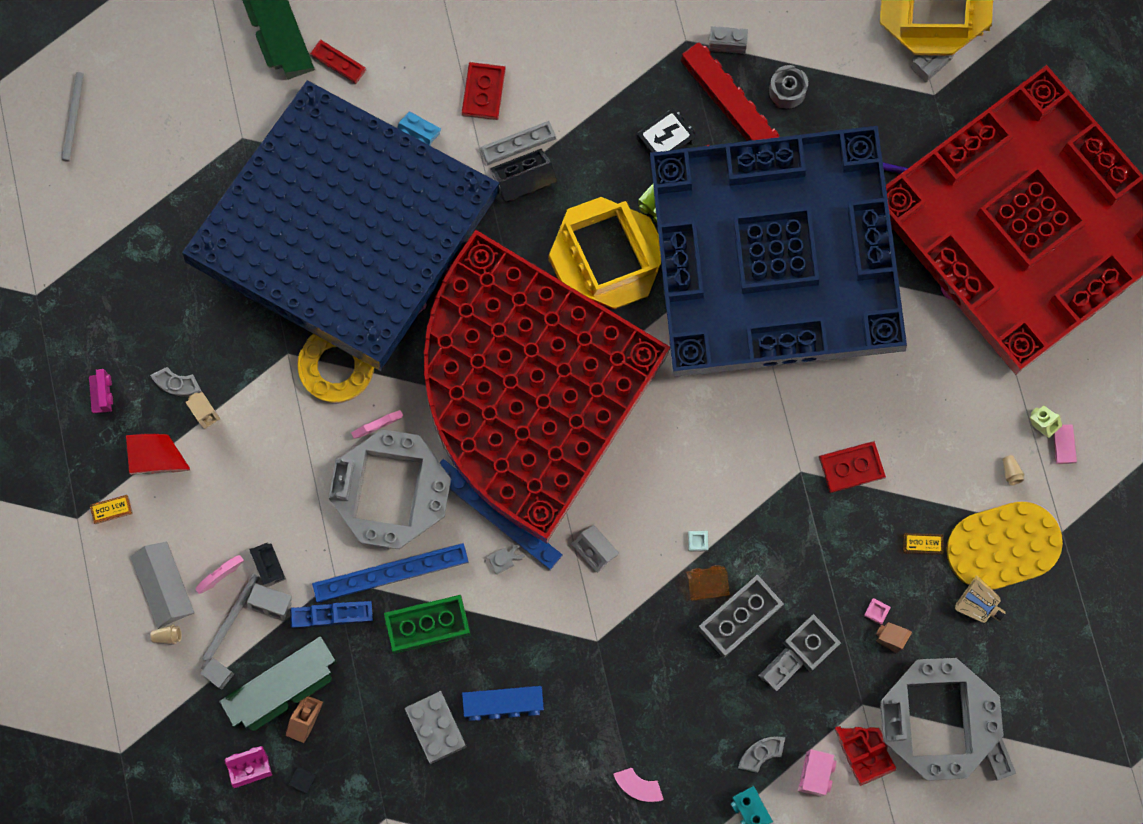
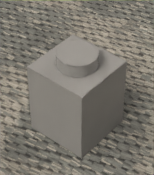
[200,658,234,689]

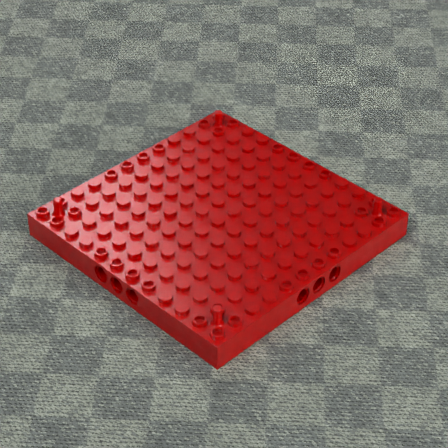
[886,65,1143,375]

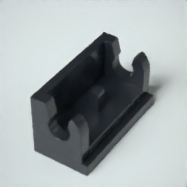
[249,542,286,587]

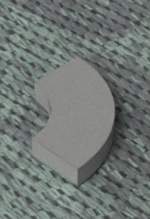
[150,367,202,397]
[738,737,785,773]

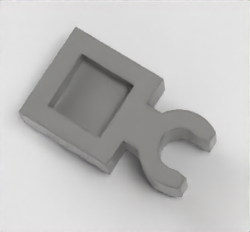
[488,545,525,574]

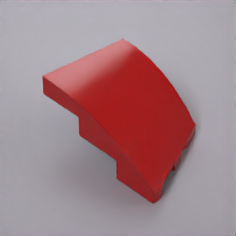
[126,434,190,475]
[835,726,896,786]

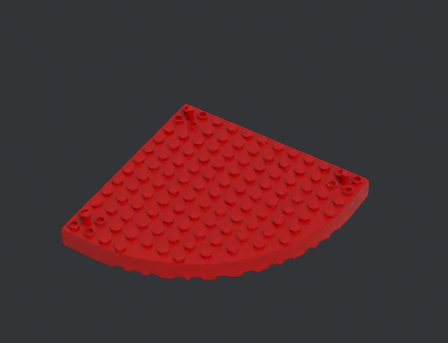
[424,230,670,544]

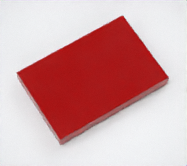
[461,62,506,120]
[819,441,886,493]

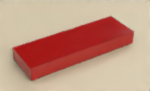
[310,39,366,84]

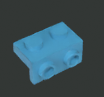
[397,111,441,145]

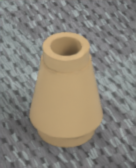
[1002,455,1025,485]
[151,624,182,644]

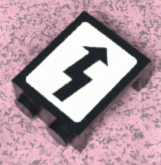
[637,108,696,156]

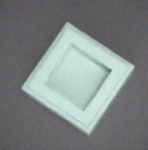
[688,531,708,552]

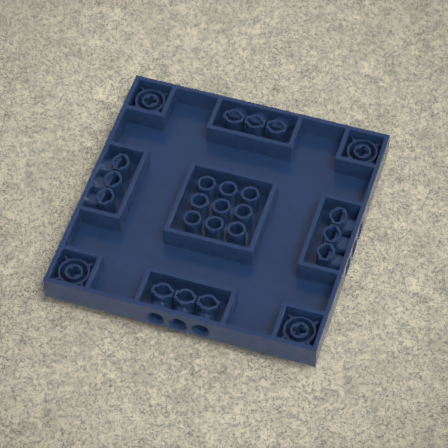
[182,80,499,371]
[650,126,907,377]

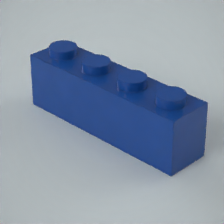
[462,686,544,721]

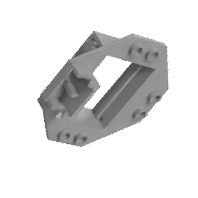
[329,429,451,549]
[880,658,1003,780]

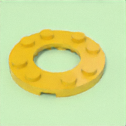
[298,334,374,403]

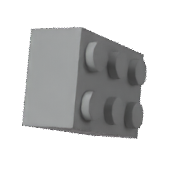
[405,691,467,764]

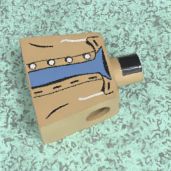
[955,576,1006,623]

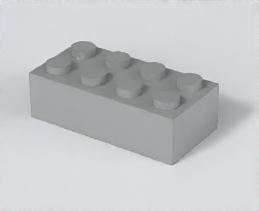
[698,574,784,658]

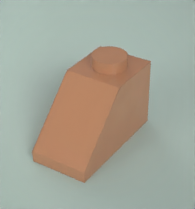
[876,622,912,653]
[286,696,323,743]

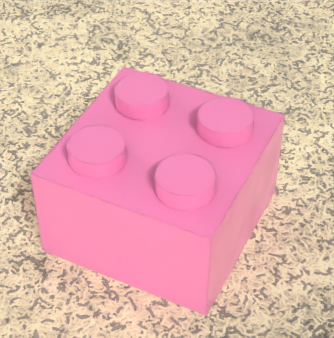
[798,749,837,797]

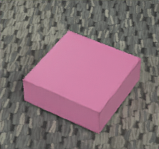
[864,598,891,625]

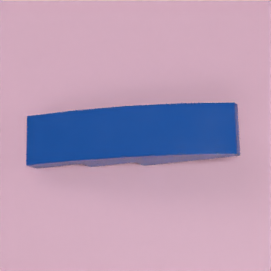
[290,601,373,628]

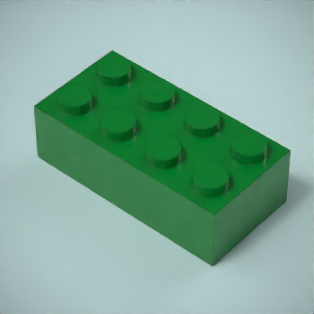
[384,595,471,654]

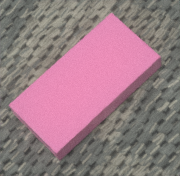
[1053,424,1077,464]

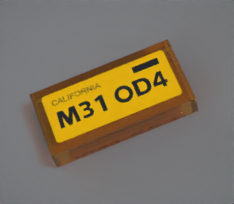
[90,495,133,524]
[903,533,943,555]

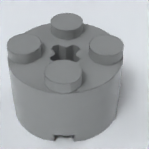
[769,65,808,108]

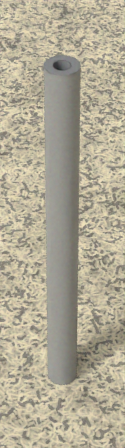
[62,72,84,161]
[202,574,260,661]

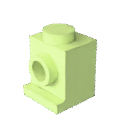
[1030,405,1062,438]

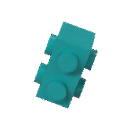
[730,786,773,824]

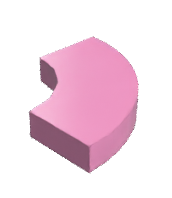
[351,410,403,439]
[196,555,244,594]
[613,768,664,802]

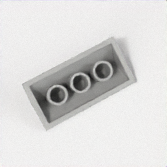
[130,542,194,628]

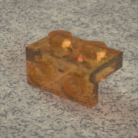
[686,565,730,601]

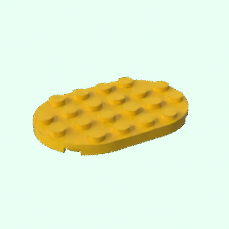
[947,502,1063,590]

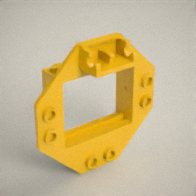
[880,0,993,56]
[548,197,661,309]

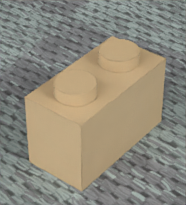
[186,392,220,429]

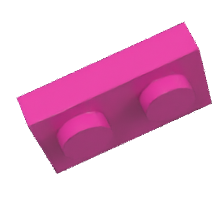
[89,369,113,414]
[224,746,272,788]

